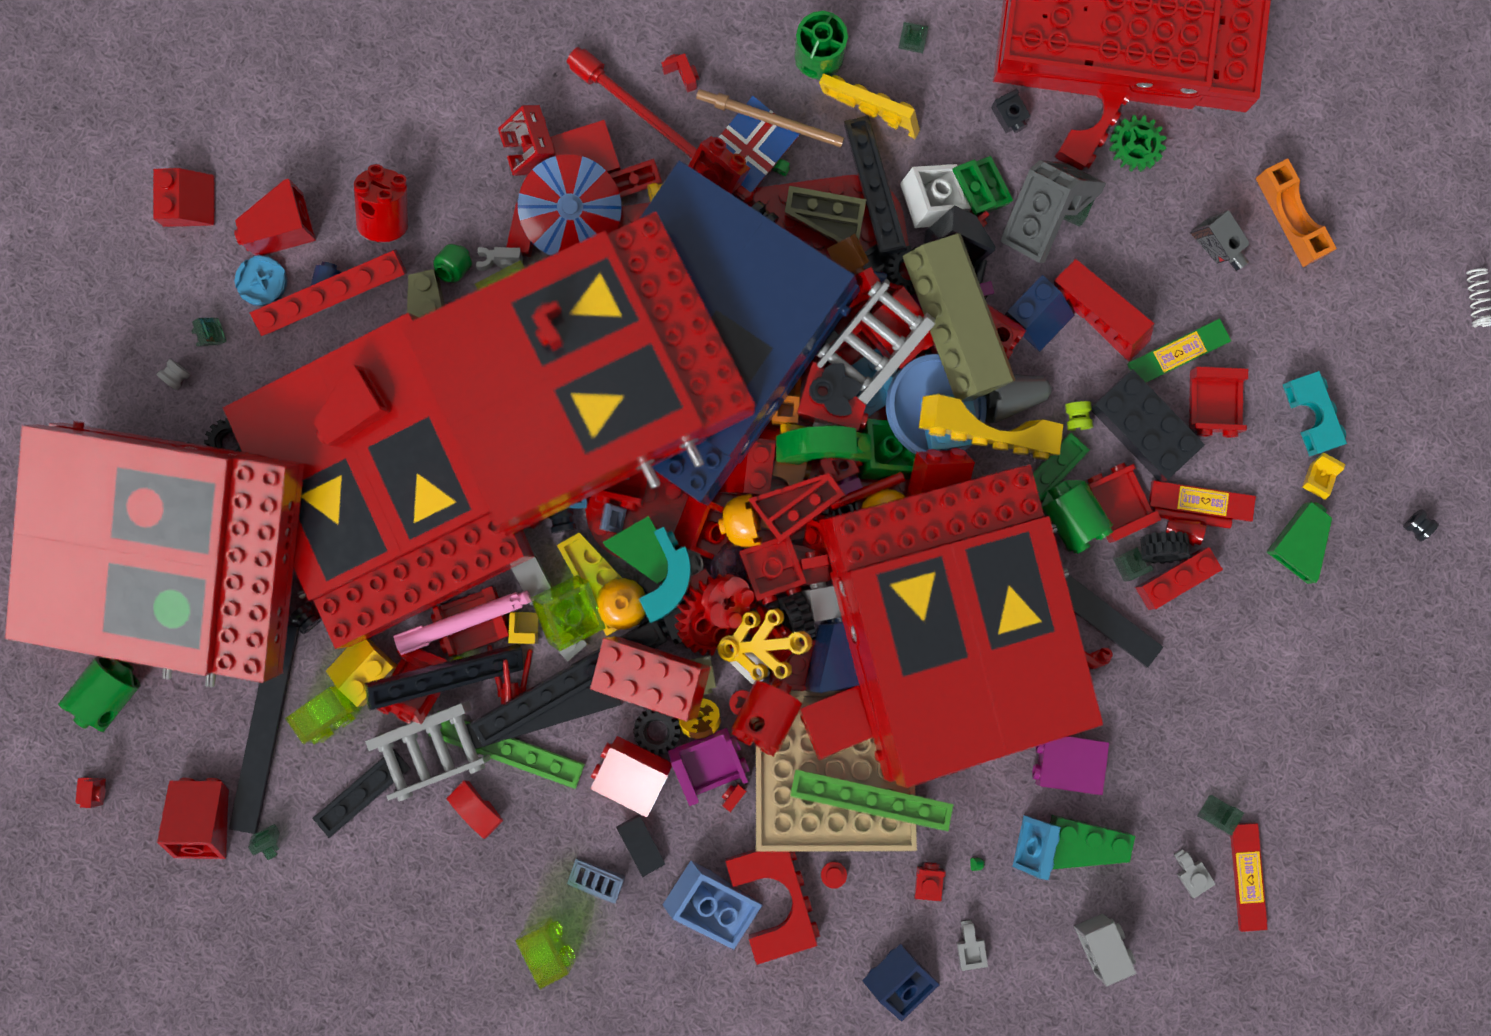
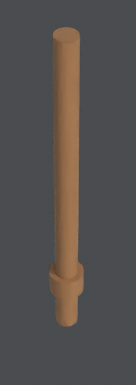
[696,89,844,148]

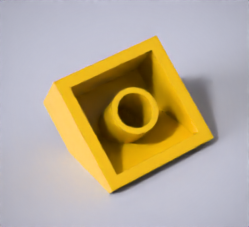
[326,638,397,707]

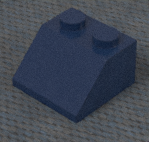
[1005,275,1075,352]
[862,944,939,1022]

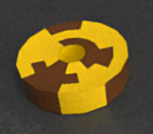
[679,699,721,739]

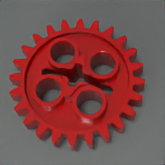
[675,574,756,656]

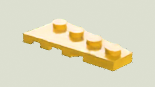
[819,74,920,139]

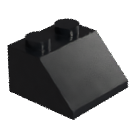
[924,205,996,268]

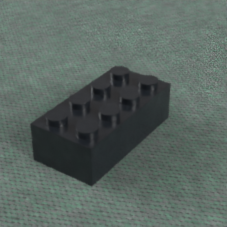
[1091,369,1205,482]

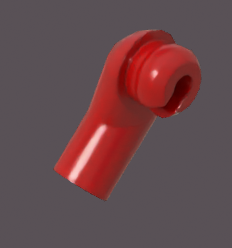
[1084,647,1113,669]

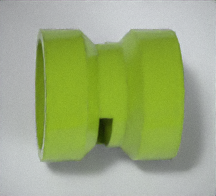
[1065,401,1094,431]

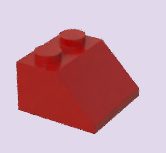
[153,168,215,227]
[718,442,776,497]
[674,495,734,565]

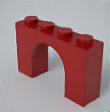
[725,849,820,965]

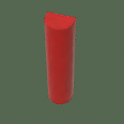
[610,158,662,198]

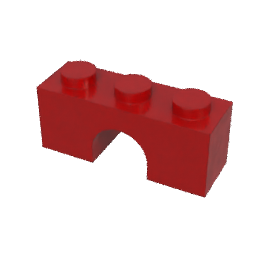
[1135,547,1223,610]

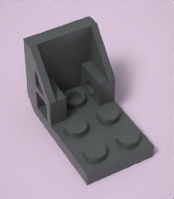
[1000,160,1106,263]

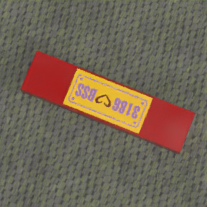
[1149,481,1256,522]
[1229,823,1268,932]

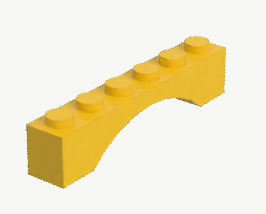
[919,394,1063,460]

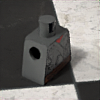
[1190,210,1249,271]

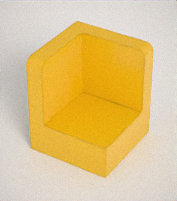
[508,612,539,644]

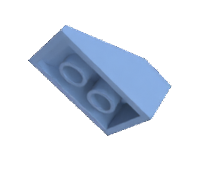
[662,861,762,950]

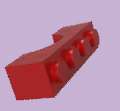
[1055,90,1131,171]

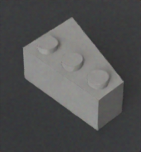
[800,582,842,622]

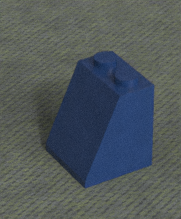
[805,617,859,693]

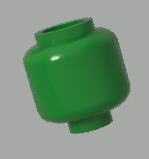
[433,244,472,282]

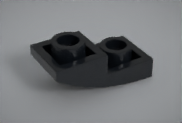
[616,814,665,877]

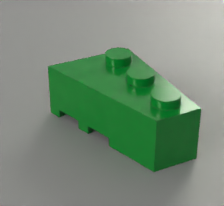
[1050,815,1135,870]

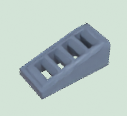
[567,858,625,904]

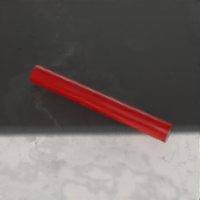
[830,472,905,511]
[1153,507,1232,529]

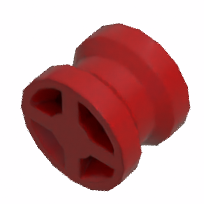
[729,690,749,715]

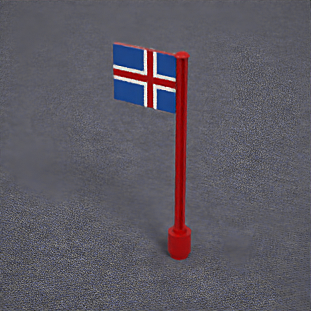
[567,47,800,204]

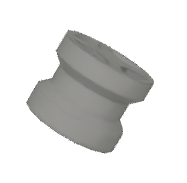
[156,359,191,391]

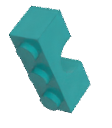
[1282,371,1347,457]

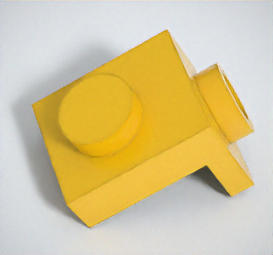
[1302,453,1345,500]

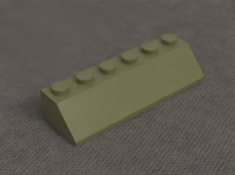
[902,234,1016,402]

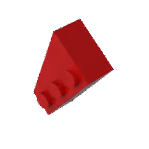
[748,473,846,542]

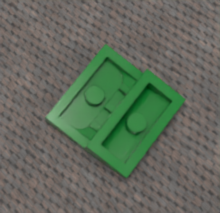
[952,156,1013,215]

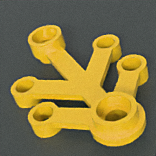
[718,609,812,681]

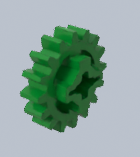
[1109,115,1166,172]

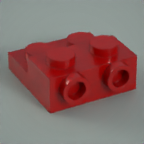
[688,136,751,195]
[739,537,807,605]

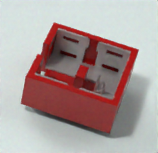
[498,105,555,176]

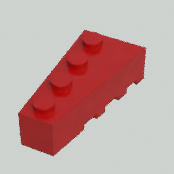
[1054,259,1154,362]

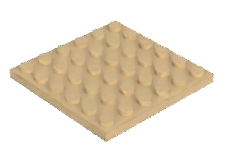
[756,691,917,852]

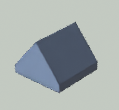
[599,503,627,533]

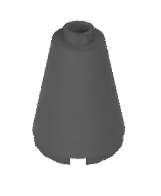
[985,374,1051,424]

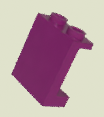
[668,728,750,806]
[1032,736,1109,795]

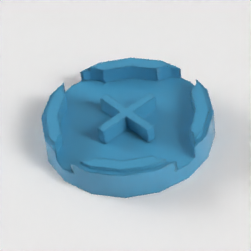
[234,255,287,307]

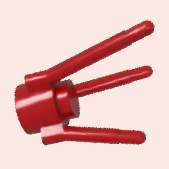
[487,645,533,705]

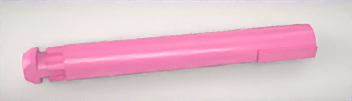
[393,590,532,655]

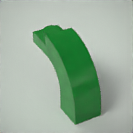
[776,426,872,465]

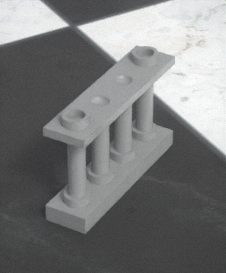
[817,279,935,405]
[365,700,491,802]

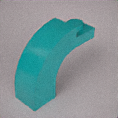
[639,527,692,623]

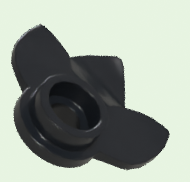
[809,363,862,416]

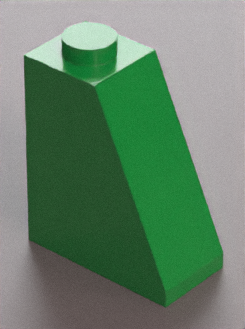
[1266,502,1332,584]
[603,516,668,585]

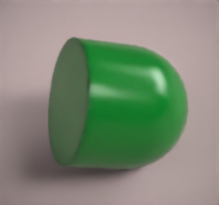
[970,857,985,871]

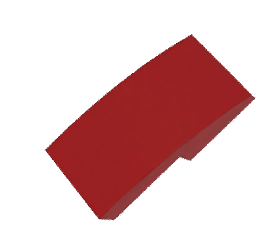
[446,780,503,839]

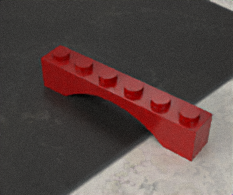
[250,249,407,336]

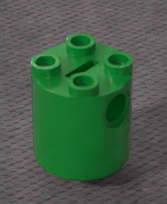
[794,11,848,80]
[1041,480,1113,554]
[58,656,141,732]

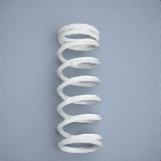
[1466,268,1491,327]

